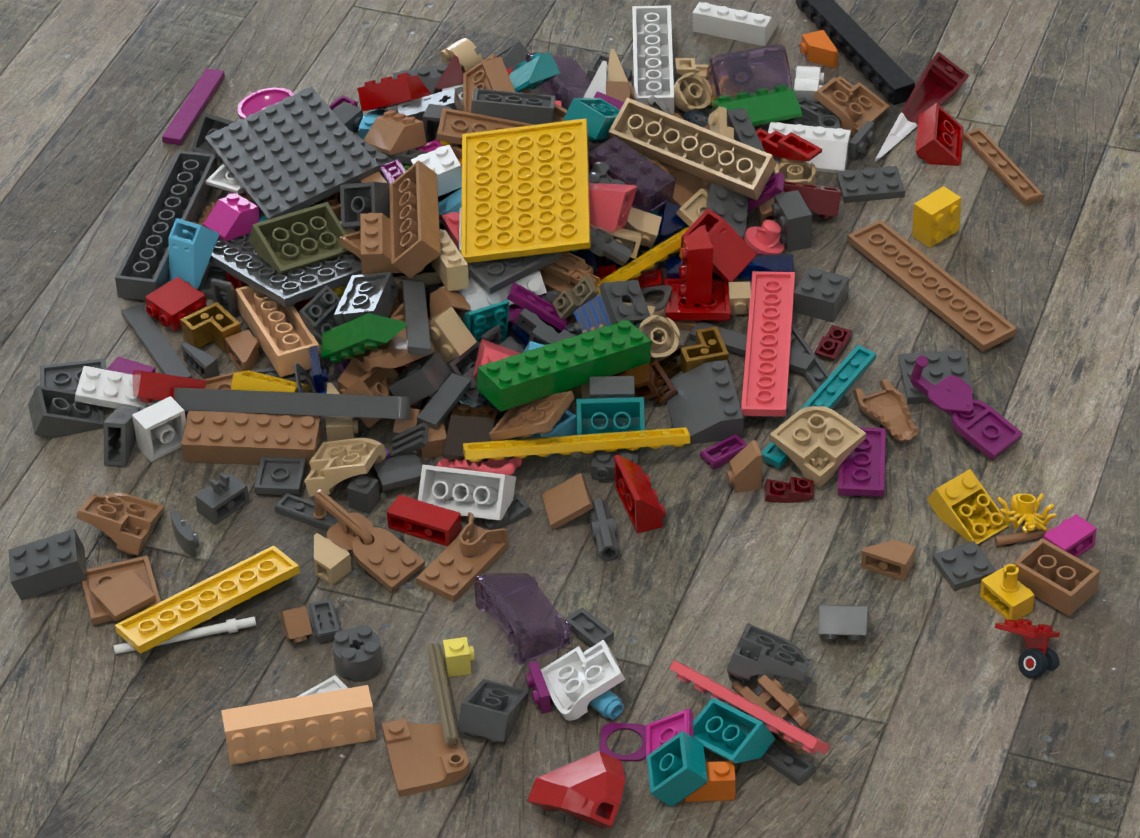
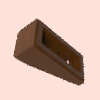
[650,359,678,405]

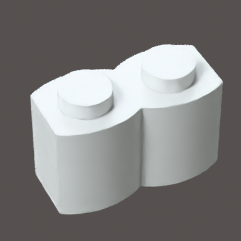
[794,66,824,102]

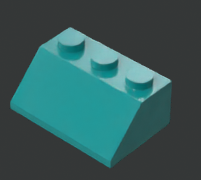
[576,397,645,435]
[693,697,775,764]

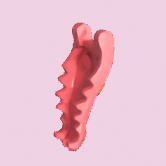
[436,457,523,475]

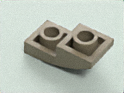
[552,276,599,319]

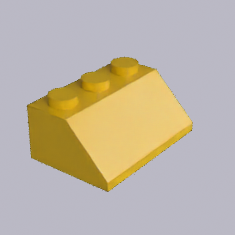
[230,370,309,415]

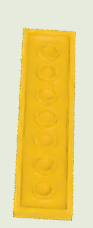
[115,546,300,654]

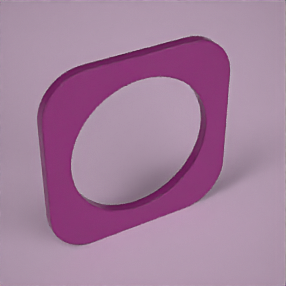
[600,723,646,762]

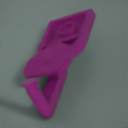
[910,355,1023,461]

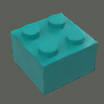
[646,731,708,807]

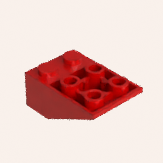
[681,208,757,283]

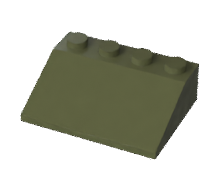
[249,202,350,274]

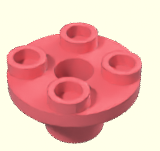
[744,220,784,259]

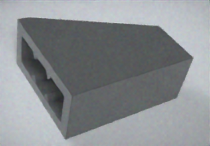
[104,406,140,467]

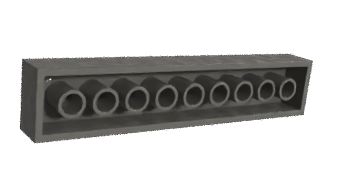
[115,150,218,300]

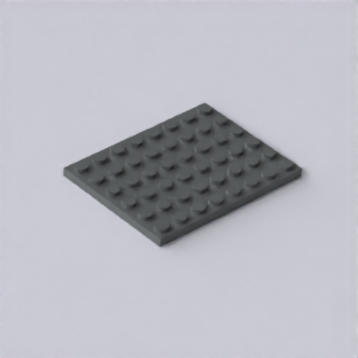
[205,86,381,220]
[209,233,362,307]

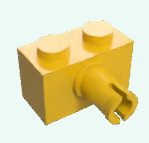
[980,564,1035,621]

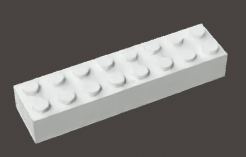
[632,5,674,114]

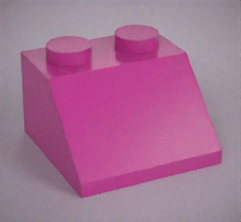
[203,193,260,241]

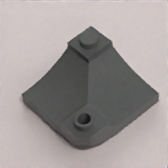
[727,623,811,682]

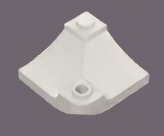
[541,640,625,721]

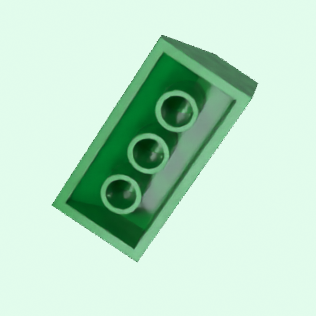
[712,85,803,126]
[321,313,406,364]

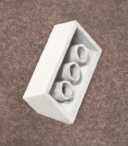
[693,2,778,46]
[768,122,851,173]
[454,270,547,319]
[418,465,516,521]

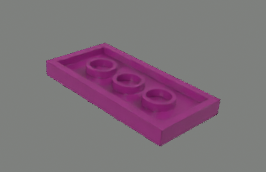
[838,427,886,497]

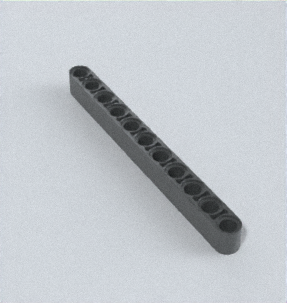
[174,388,411,419]

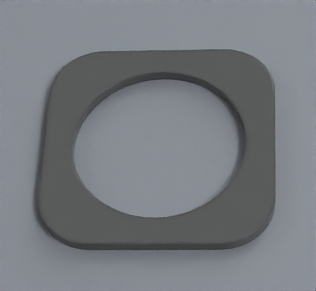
[630,285,673,312]
[294,363,318,393]

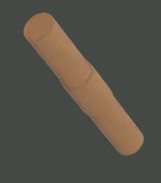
[995,527,1054,546]

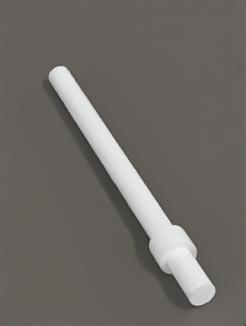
[114,617,256,655]

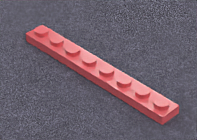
[669,660,830,755]

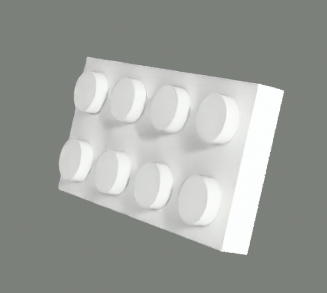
[75,366,161,411]

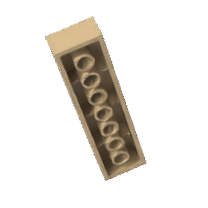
[608,97,776,200]

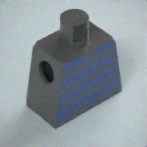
[566,294,612,336]

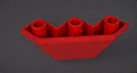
[527,751,625,829]

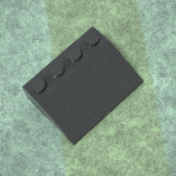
[662,360,744,445]

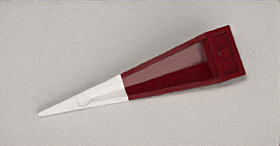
[875,52,970,161]

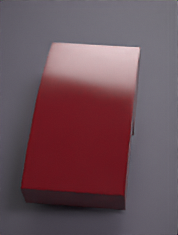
[814,325,852,361]
[764,477,814,503]

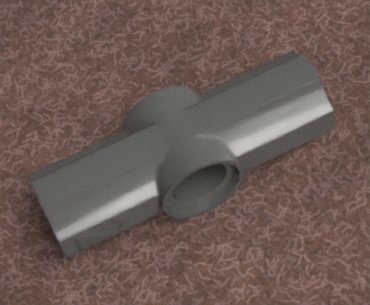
[588,226,632,266]
[588,499,619,561]

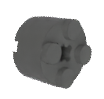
[332,625,383,682]

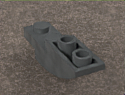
[516,308,575,345]

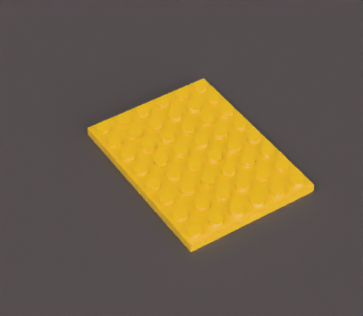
[461,119,591,263]

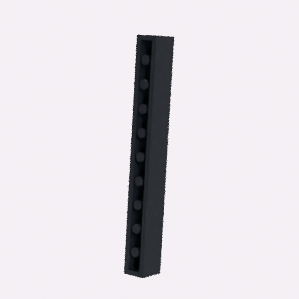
[796,0,915,105]

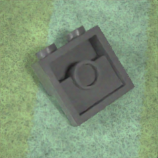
[591,447,641,481]

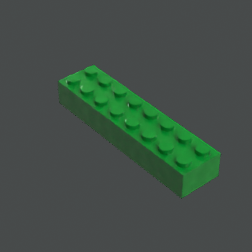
[477,320,652,412]

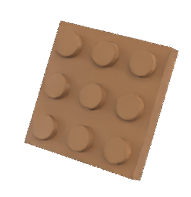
[489,391,575,441]
[81,555,161,625]

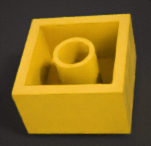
[912,186,962,248]

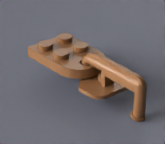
[313,490,425,593]

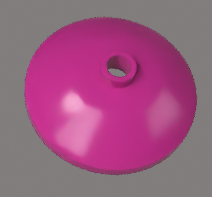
[238,88,294,119]

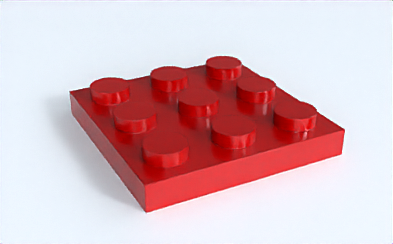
[664,279,731,322]

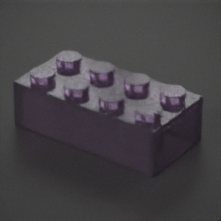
[588,136,676,213]

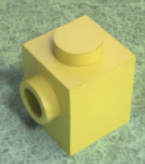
[443,637,475,677]

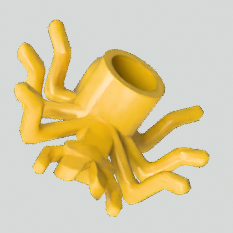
[997,493,1056,533]

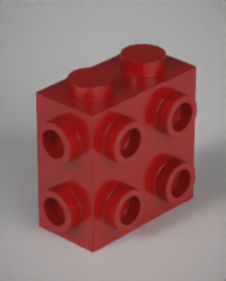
[145,277,207,332]

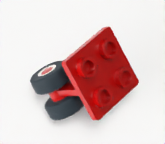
[995,619,1060,678]

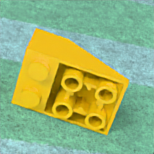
[926,469,1010,545]

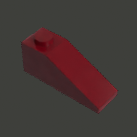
[783,181,841,219]

